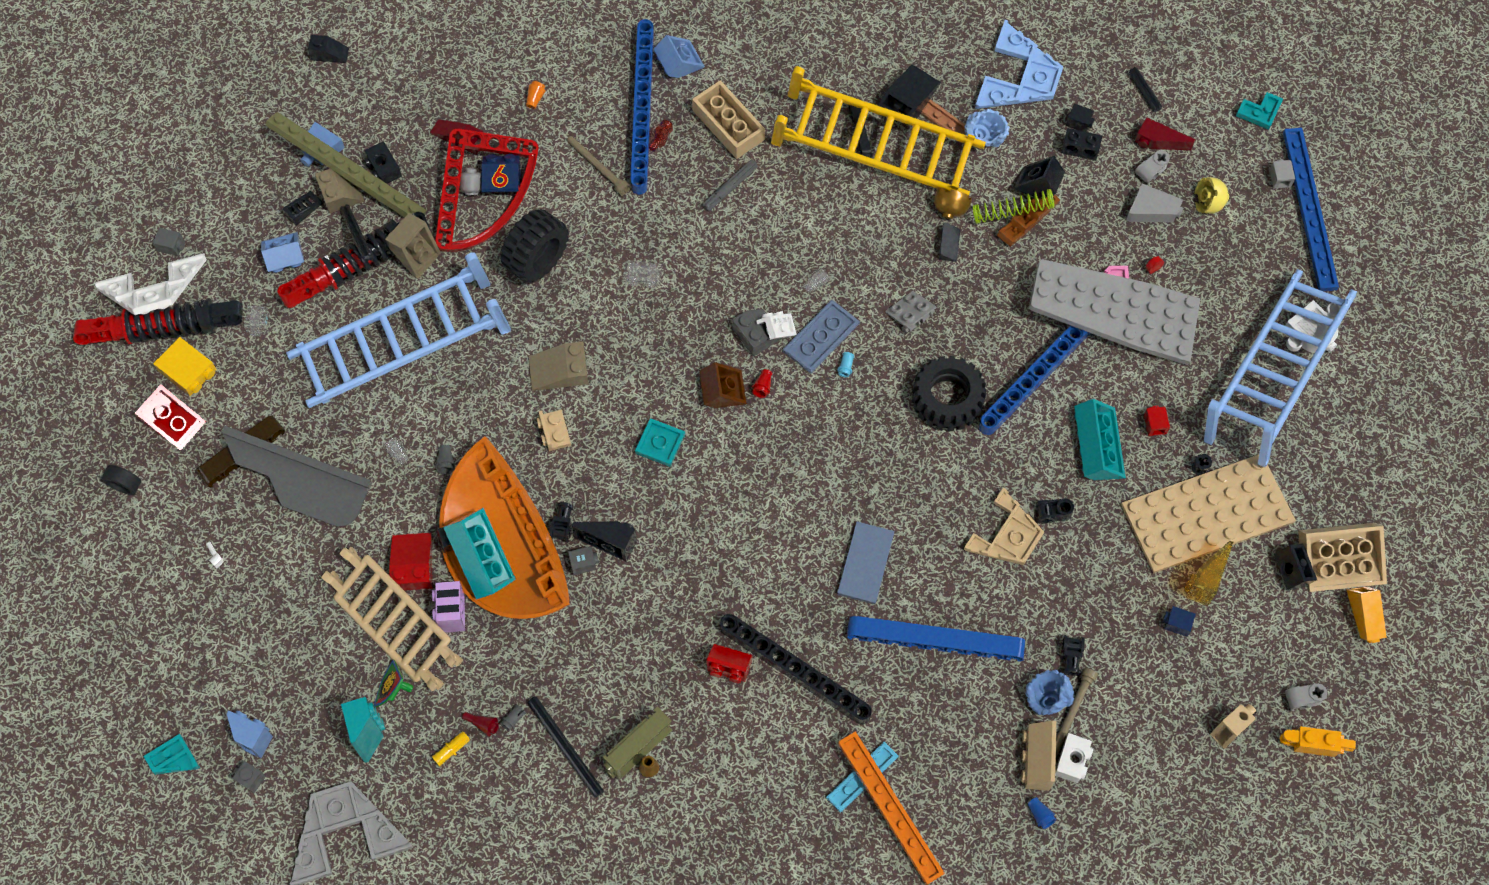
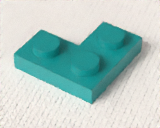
[1236,92,1283,130]

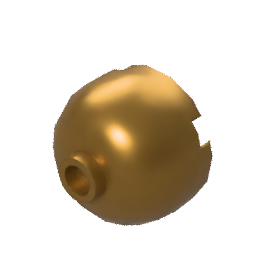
[934,187,972,219]

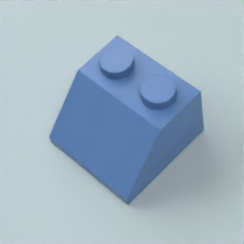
[654,35,705,78]
[261,232,304,272]

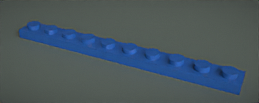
[1283,128,1339,291]

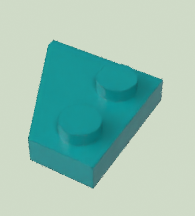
[144,734,200,775]

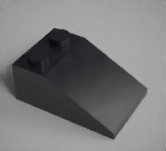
[572,521,637,562]

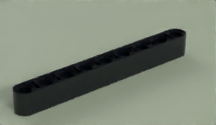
[720,614,872,725]

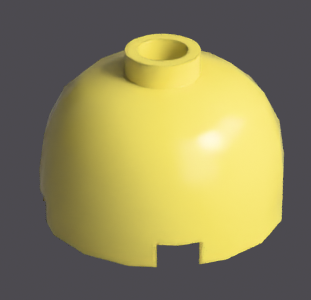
[1194,177,1229,214]

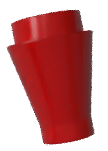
[752,369,772,398]

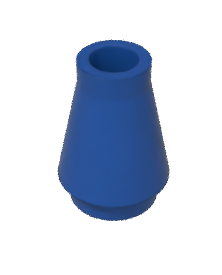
[1027,797,1056,829]

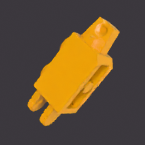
[1279,726,1356,757]

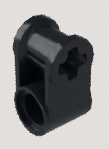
[1035,498,1074,524]

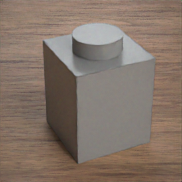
[1269,159,1295,189]

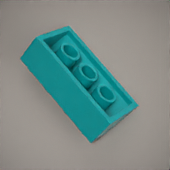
[1074,399,1126,480]
[443,508,516,600]
[341,697,386,763]

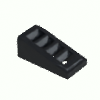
[282,191,323,226]

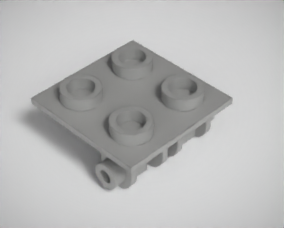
[885,291,937,333]

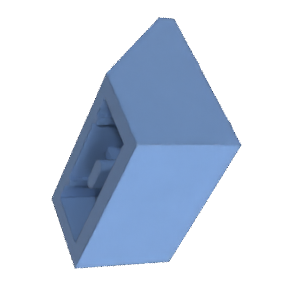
[227,710,273,758]

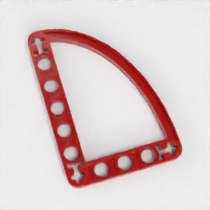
[435,129,539,252]

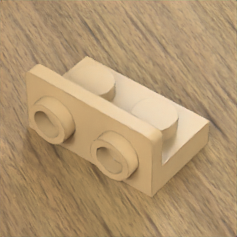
[536,409,571,451]

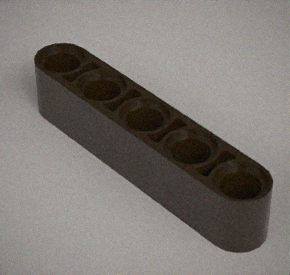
[197,415,285,488]

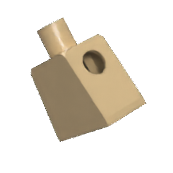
[1210,704,1257,749]

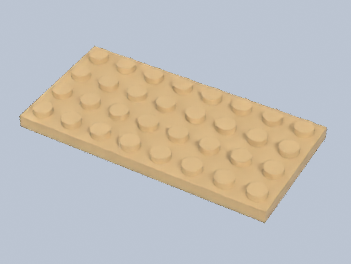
[1121,455,1296,574]

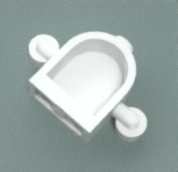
[1285,300,1341,353]

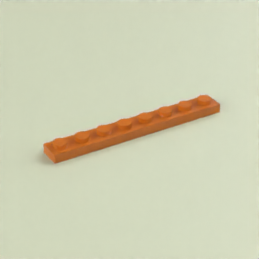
[838,731,945,885]

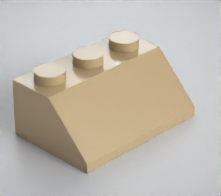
[1021,721,1056,791]

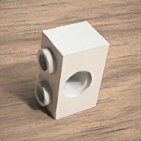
[1055,733,1093,783]

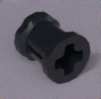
[1192,454,1212,476]

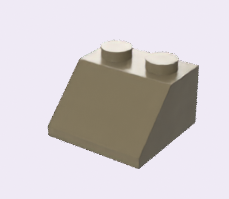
[315,169,364,213]

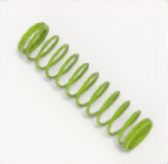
[973,189,1054,224]

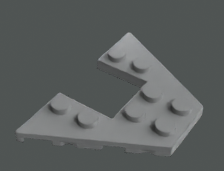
[290,781,413,885]

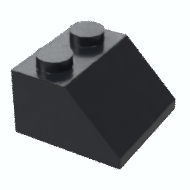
[1014,155,1065,199]

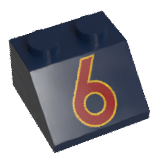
[482,154,521,192]

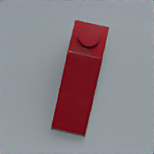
[1135,117,1196,151]
[430,119,483,155]

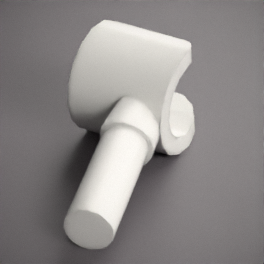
[206,542,224,568]

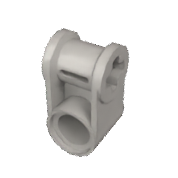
[1135,150,1170,185]
[1285,684,1327,711]

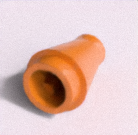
[526,81,546,109]

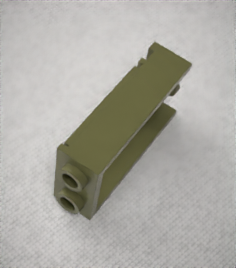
[603,706,673,780]

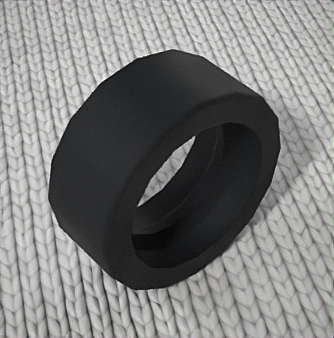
[101,465,142,495]

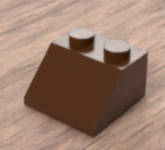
[699,362,747,408]

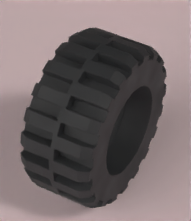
[500,209,569,283]
[912,355,986,432]

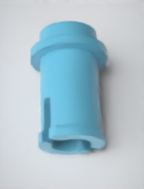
[837,352,854,377]

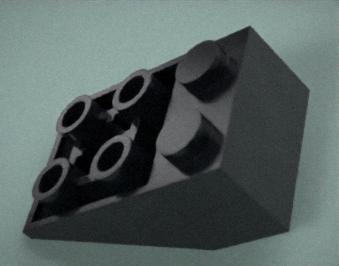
[878,64,941,127]

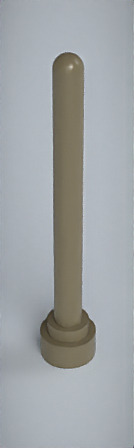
[567,136,631,196]
[1056,668,1098,757]

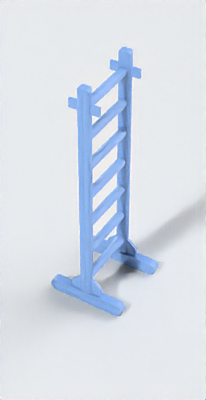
[286,253,511,408]
[1204,269,1357,467]

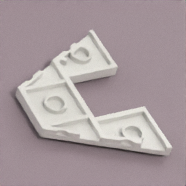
[94,253,206,315]

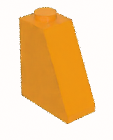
[1346,586,1387,643]

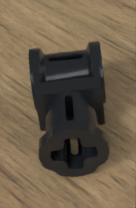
[549,502,574,542]
[1062,635,1085,676]

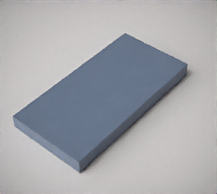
[783,300,860,374]
[837,522,895,605]

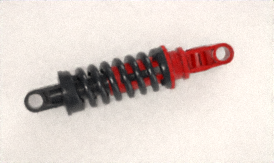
[277,212,430,308]
[73,298,243,345]

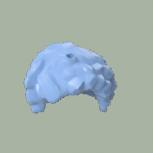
[964,109,1010,147]

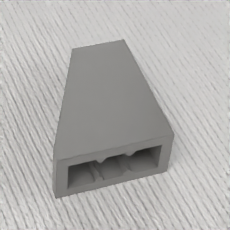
[1126,184,1184,222]

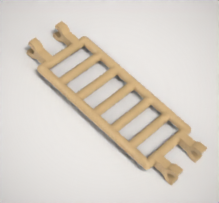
[321,547,463,691]

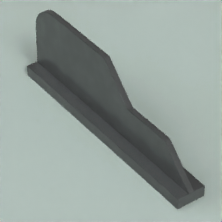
[221,426,373,526]

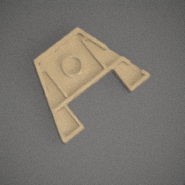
[964,488,1044,565]

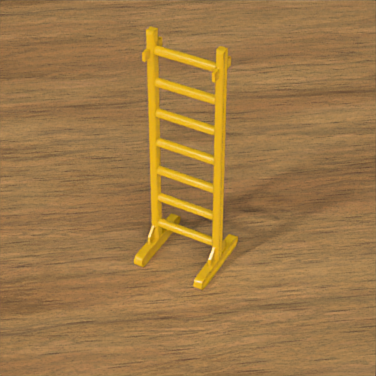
[771,66,986,195]

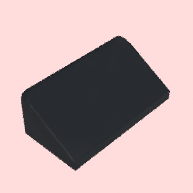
[939,222,961,262]

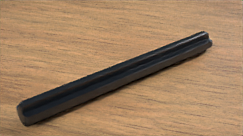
[340,204,373,262]
[528,696,604,798]

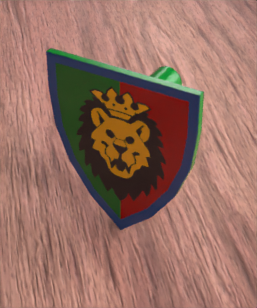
[374,659,413,707]

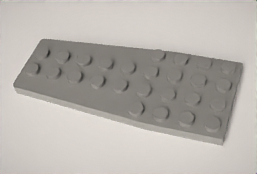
[1029,259,1200,365]

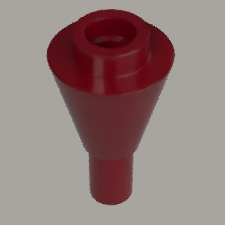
[462,712,499,737]

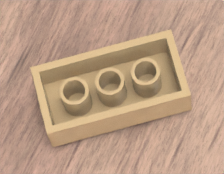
[692,80,765,159]

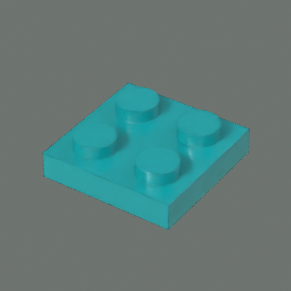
[635,418,686,467]

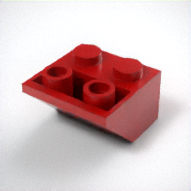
[707,644,752,683]

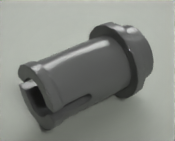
[501,705,526,731]

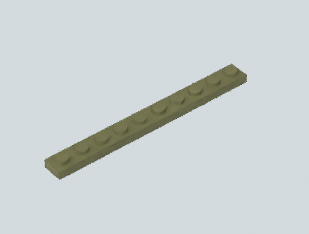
[265,112,427,218]

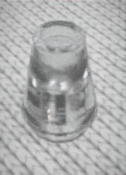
[802,268,830,294]
[384,437,410,467]

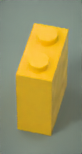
[153,337,217,396]

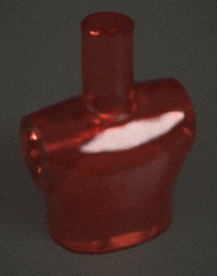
[649,120,673,152]

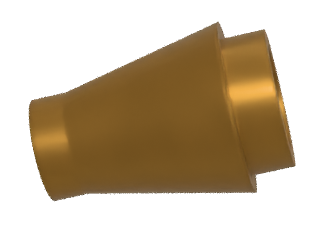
[639,756,659,777]

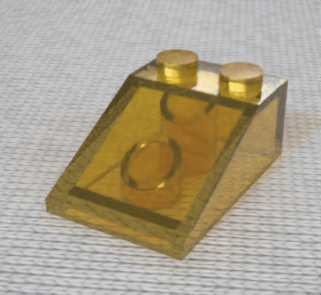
[1184,541,1233,606]

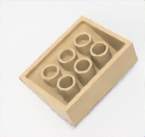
[1298,523,1387,592]

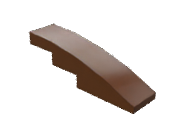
[997,195,1060,247]

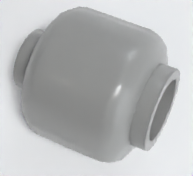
[460,168,482,195]

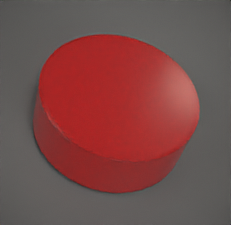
[1145,256,1164,274]

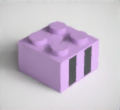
[432,581,465,632]

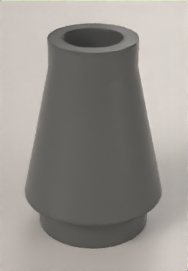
[436,445,455,475]

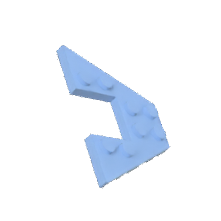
[975,19,1063,109]

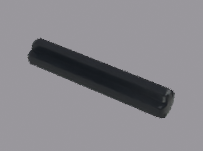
[1129,67,1162,112]

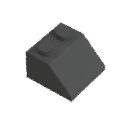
[732,309,783,357]

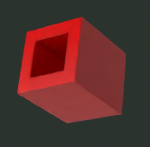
[1144,406,1170,436]

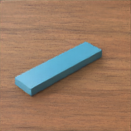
[826,742,899,813]

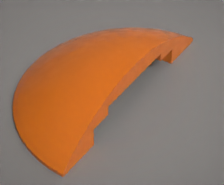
[439,436,570,619]

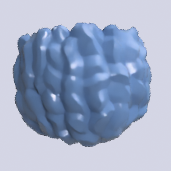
[1026,670,1074,716]

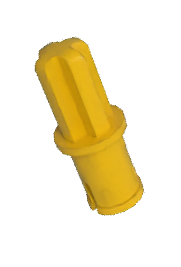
[432,732,470,767]

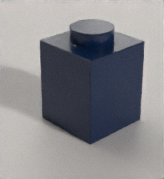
[1162,606,1196,637]

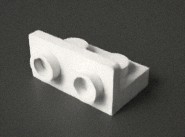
[756,311,797,340]

